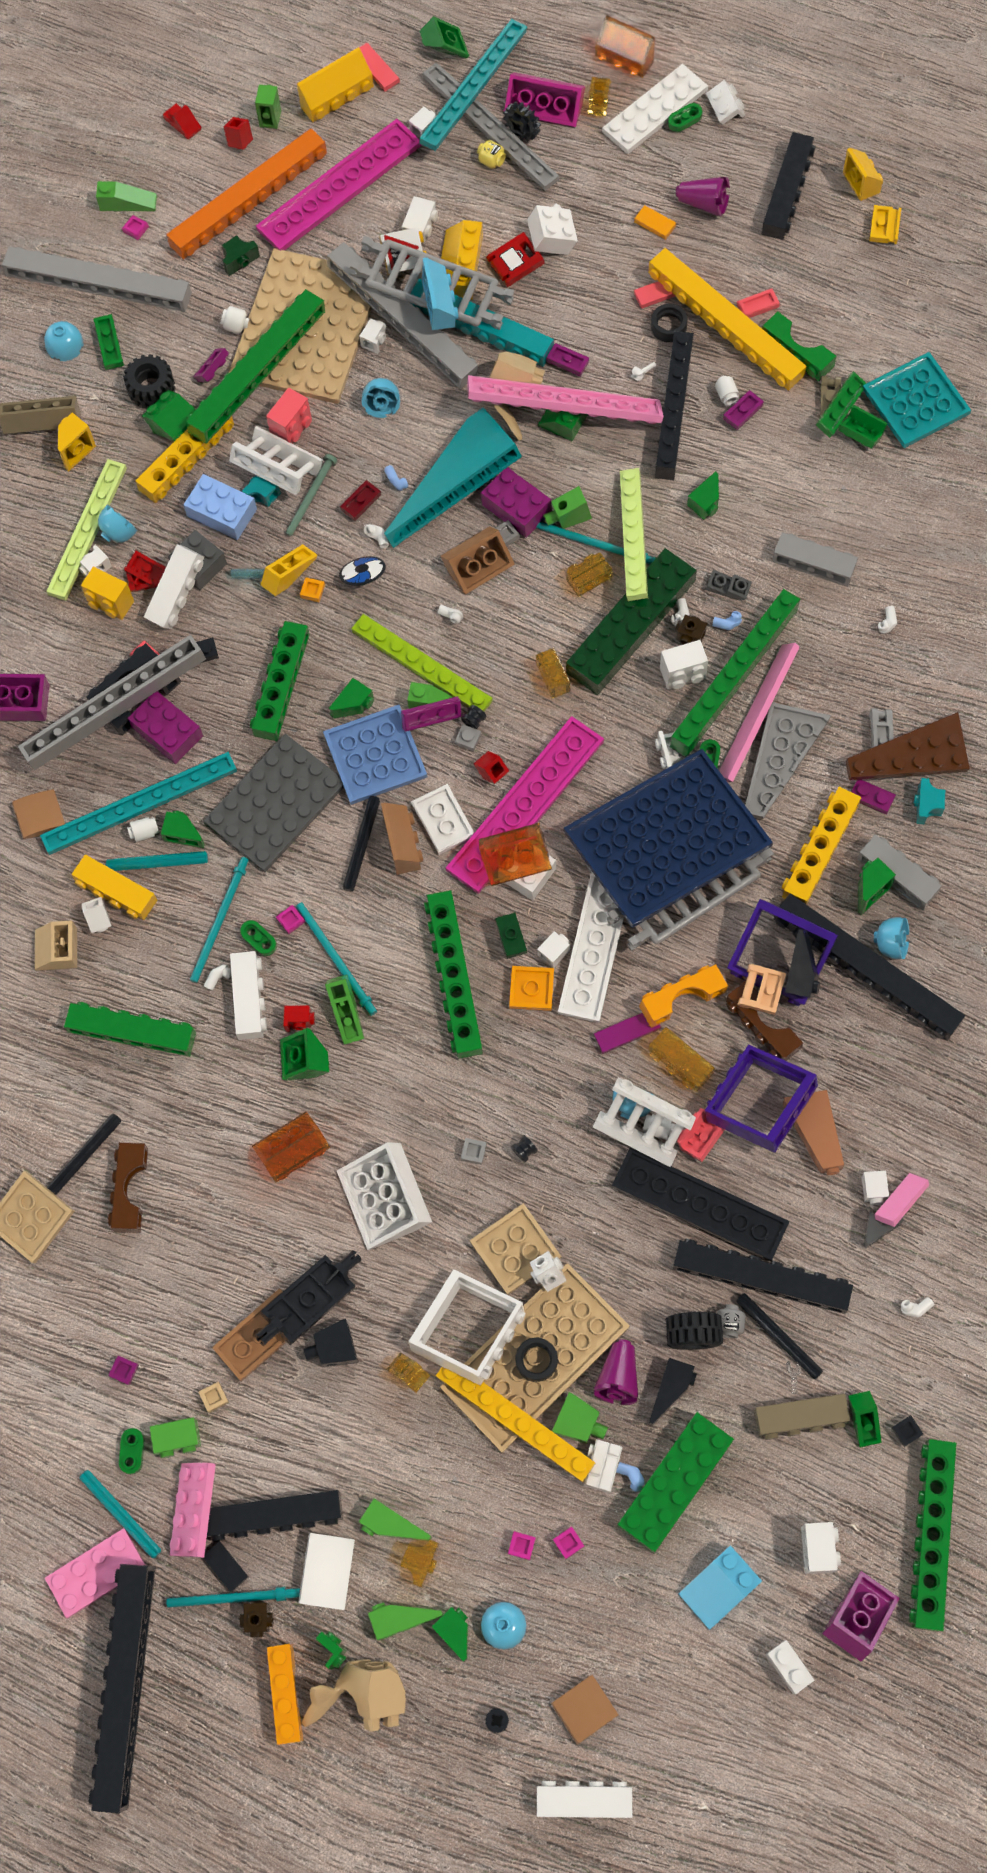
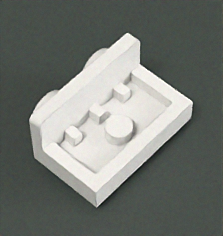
[706,80,745,125]
[655,731,686,769]

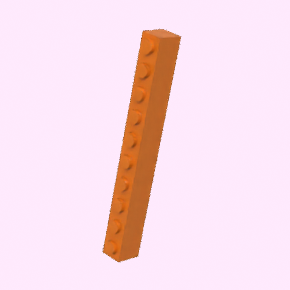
[166,128,327,260]

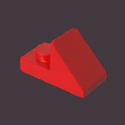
[163,103,202,140]

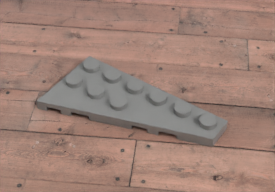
[745,702,831,820]

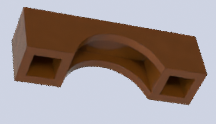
[726,981,803,1061]
[108,1143,148,1233]

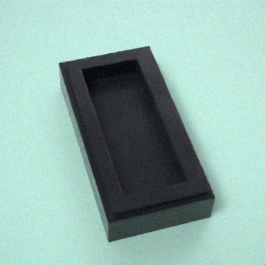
[204,1541,249,1593]

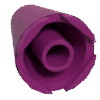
[676,177,730,216]
[594,1339,638,1405]

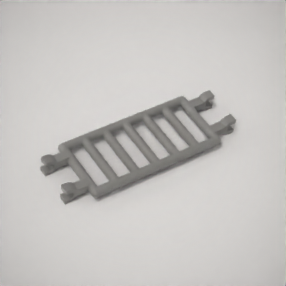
[350,236,514,330]
[607,848,774,952]

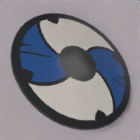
[339,556,386,586]

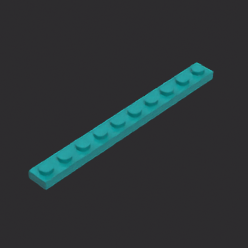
[419,19,527,151]
[40,752,238,855]

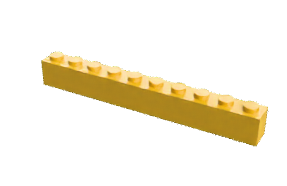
[648,248,807,391]

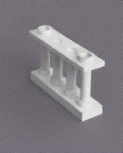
[229,426,323,495]
[593,1077,696,1167]

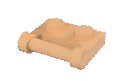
[738,964,786,1015]

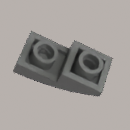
[705,569,752,600]

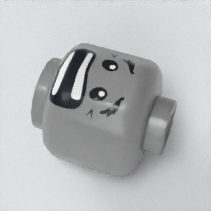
[717,1304,746,1338]

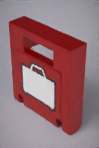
[486,232,545,287]

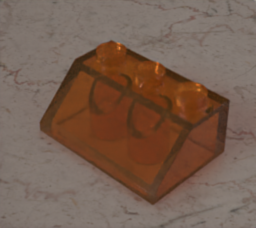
[595,15,655,78]
[479,822,552,886]
[252,1111,331,1183]

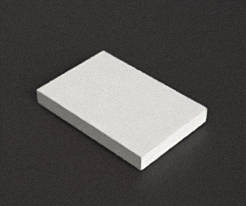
[411,784,474,855]
[298,1533,355,1610]

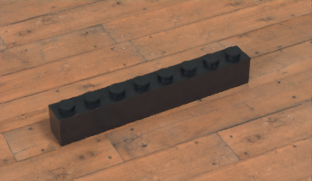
[655,331,694,480]
[673,1239,853,1314]

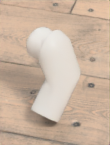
[671,598,690,626]
[878,606,897,633]
[204,965,232,990]
[901,1297,934,1318]

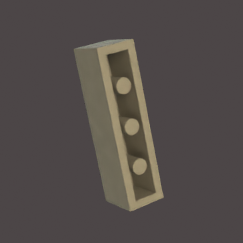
[0,396,81,434]
[754,1394,850,1440]

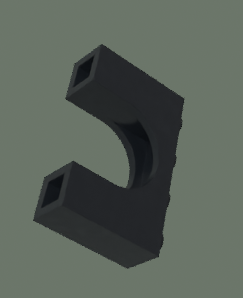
[86,643,181,736]

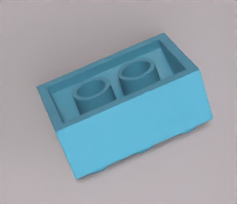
[422,258,458,330]

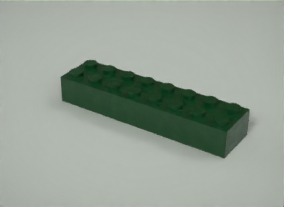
[566,548,697,696]

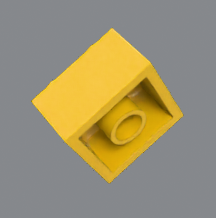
[81,566,134,620]

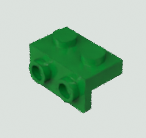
[838,405,887,449]
[316,1631,347,1670]

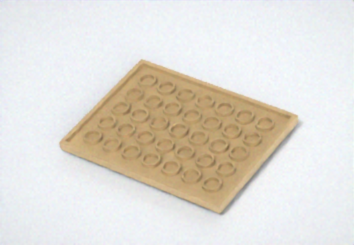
[229,248,382,404]

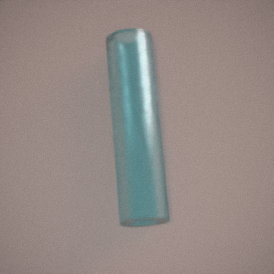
[231,568,265,579]

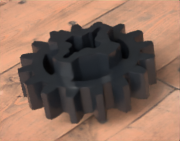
[503,101,541,142]

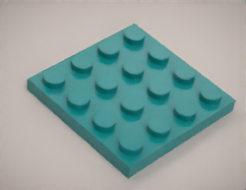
[863,352,971,448]

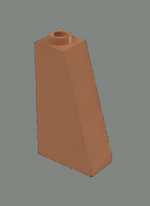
[783,1090,844,1175]

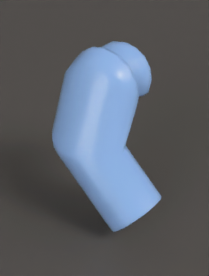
[384,465,408,491]
[712,611,742,630]
[616,1462,645,1492]

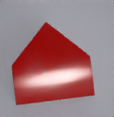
[124,551,166,592]

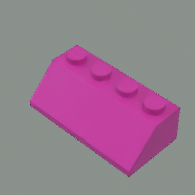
[504,72,586,127]

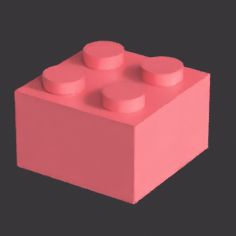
[266,387,312,444]

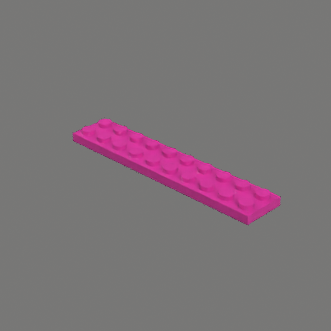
[256,119,422,251]
[445,716,604,894]

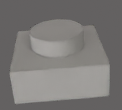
[495,520,519,546]
[455,724,481,752]
[461,1138,487,1165]

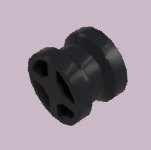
[461,704,487,729]
[511,1135,538,1162]
[485,1708,509,1733]

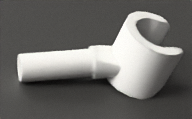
[631,362,656,381]

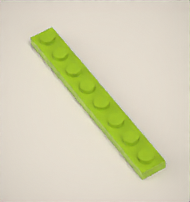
[351,614,493,712]

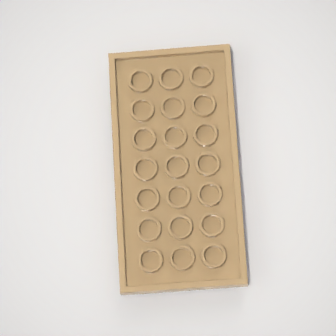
[440,1263,630,1453]

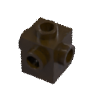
[675,614,708,645]
[240,1603,274,1638]

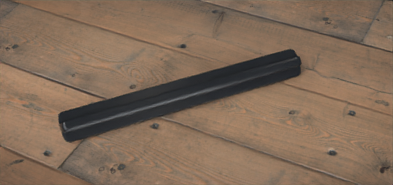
[343,796,380,892]
[47,1114,121,1195]
[737,1293,823,1379]

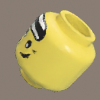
[477,140,506,169]

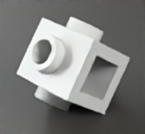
[530,1251,566,1292]

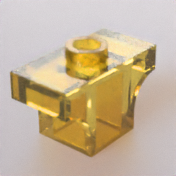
[588,77,611,116]
[386,1352,430,1393]
[400,1540,440,1589]

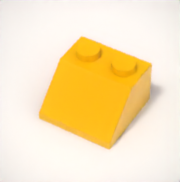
[843,147,883,201]
[58,412,96,472]

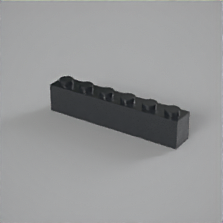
[761,132,816,240]
[207,1490,343,1542]

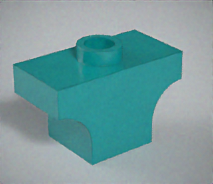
[242,475,281,507]
[914,778,946,824]

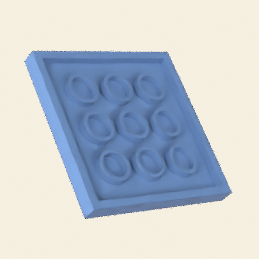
[323,705,428,805]

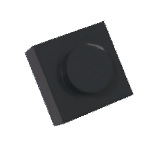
[196,637,219,663]
[891,1415,924,1447]

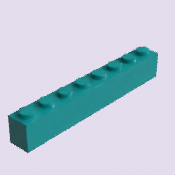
[410,279,554,367]

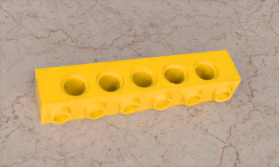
[135,416,234,504]
[781,787,861,905]

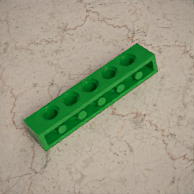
[250,621,310,742]

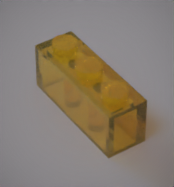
[648,1027,715,1092]

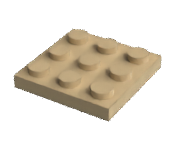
[0,1171,75,1263]
[470,1203,561,1295]

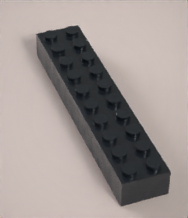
[89,1564,156,1814]

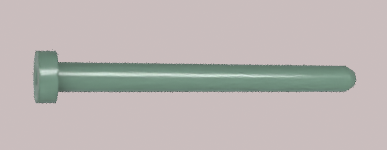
[286,454,337,536]

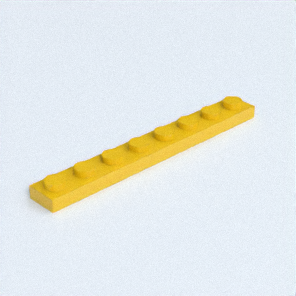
[436,1367,596,1483]

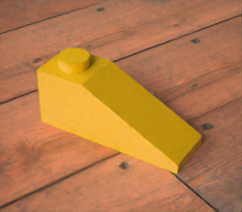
[261,544,318,596]

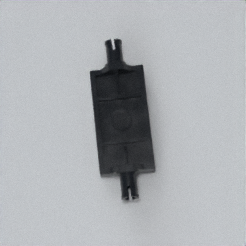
[255,1250,362,1346]

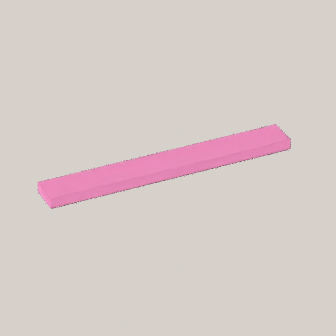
[719,643,800,782]

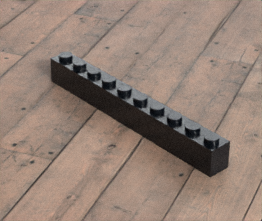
[773,894,966,1041]

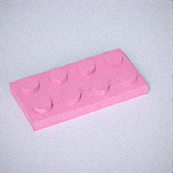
[169,1463,216,1558]
[45,1528,145,1619]

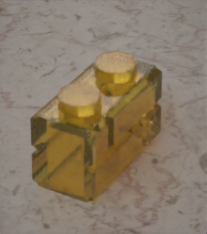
[566,552,612,597]
[536,648,570,698]

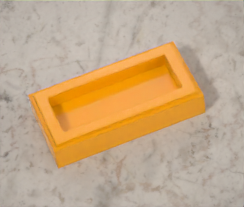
[634,205,676,240]

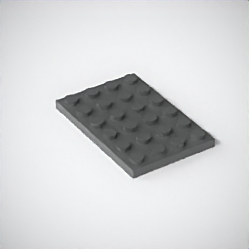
[203,733,344,872]

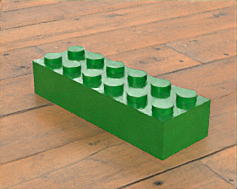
[617,1412,734,1554]

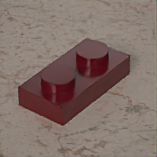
[340,480,381,521]

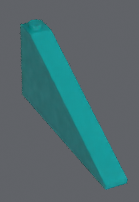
[384,407,522,548]

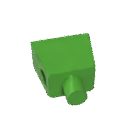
[544,486,592,529]
[552,1392,608,1444]

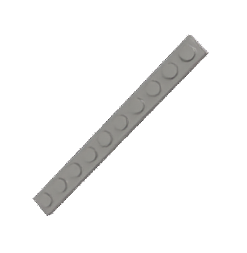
[423,62,559,191]

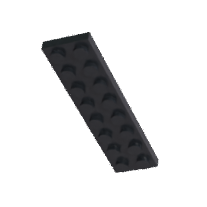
[612,1147,790,1262]

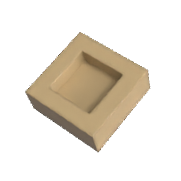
[199,1381,229,1413]

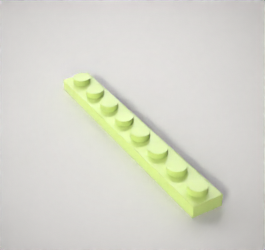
[46,459,127,601]
[620,468,648,601]

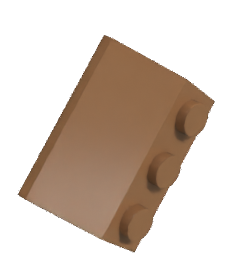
[440,526,515,595]
[381,803,424,875]

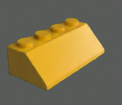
[297,47,374,122]
[441,220,483,300]

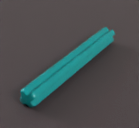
[105,851,208,871]
[79,1470,161,1559]

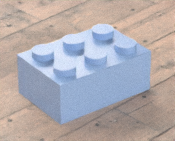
[183,474,257,540]

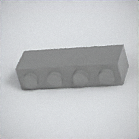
[772,532,858,587]
[857,834,942,910]

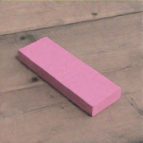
[875,1173,929,1227]

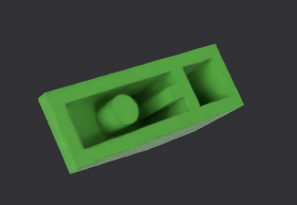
[96,181,157,211]
[325,974,364,1045]
[359,1499,432,1541]
[368,1602,443,1641]

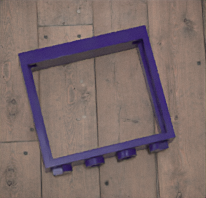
[727,899,838,1006]
[705,1044,818,1153]

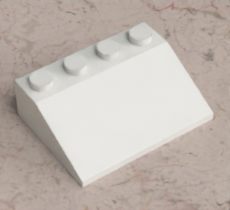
[337,1142,432,1250]

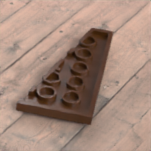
[845,712,970,780]

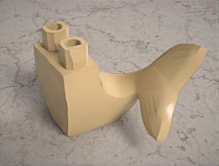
[489,352,545,441]
[302,1660,406,1731]

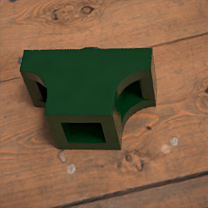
[222,235,260,276]
[495,912,527,959]

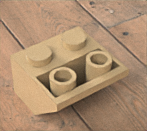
[35,920,77,971]

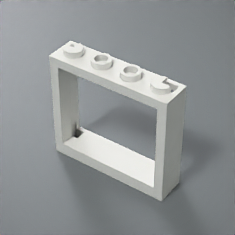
[408,1269,525,1386]

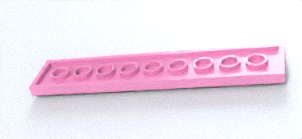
[467,375,663,424]

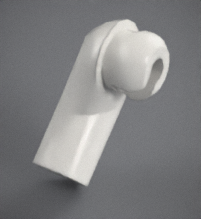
[364,524,389,549]
[438,604,463,624]

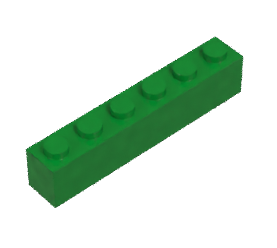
[64,1002,196,1057]

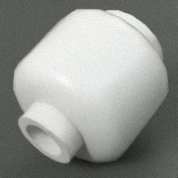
[220,306,249,334]

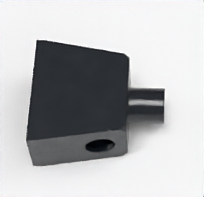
[303,1319,359,1367]

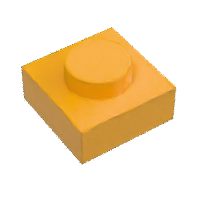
[300,577,325,603]

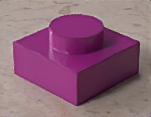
[108,1355,139,1386]

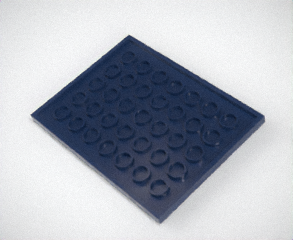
[563,749,773,928]

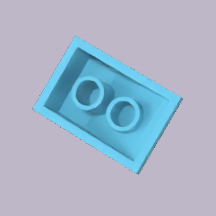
[678,1545,762,1630]

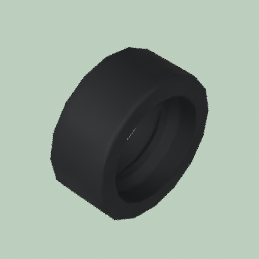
[651,303,688,342]
[515,1337,558,1382]

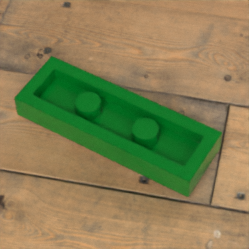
[93,314,124,370]

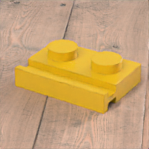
[869,205,901,244]

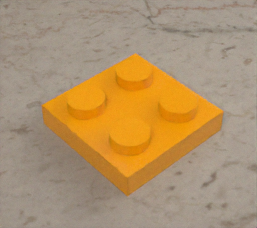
[509,966,554,1011]

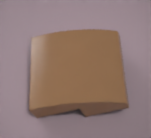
[12,789,65,839]
[551,1675,618,1745]

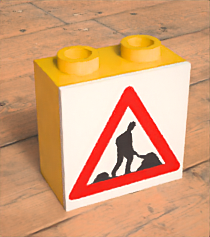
[379,227,426,275]

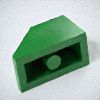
[687,471,719,520]
[329,678,374,718]
[161,811,205,848]
[848,1391,882,1448]
[432,1607,469,1662]

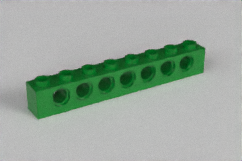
[424,890,483,1059]
[909,1439,957,1632]

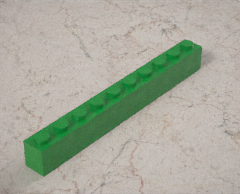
[186,289,325,444]
[670,589,800,757]

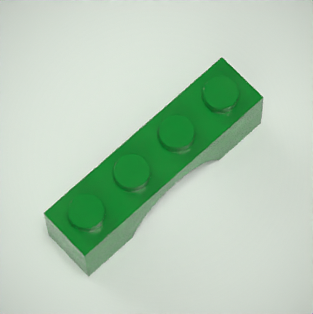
[762,311,837,381]

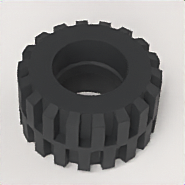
[123,354,175,408]
[666,1312,723,1350]

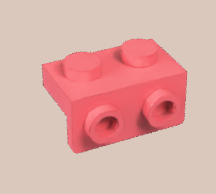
[677,1108,725,1162]

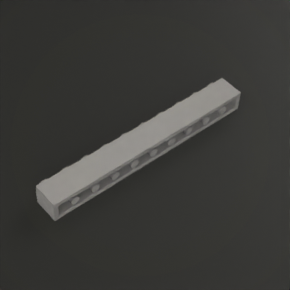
[327,242,478,389]
[2,246,192,312]
[18,634,206,770]

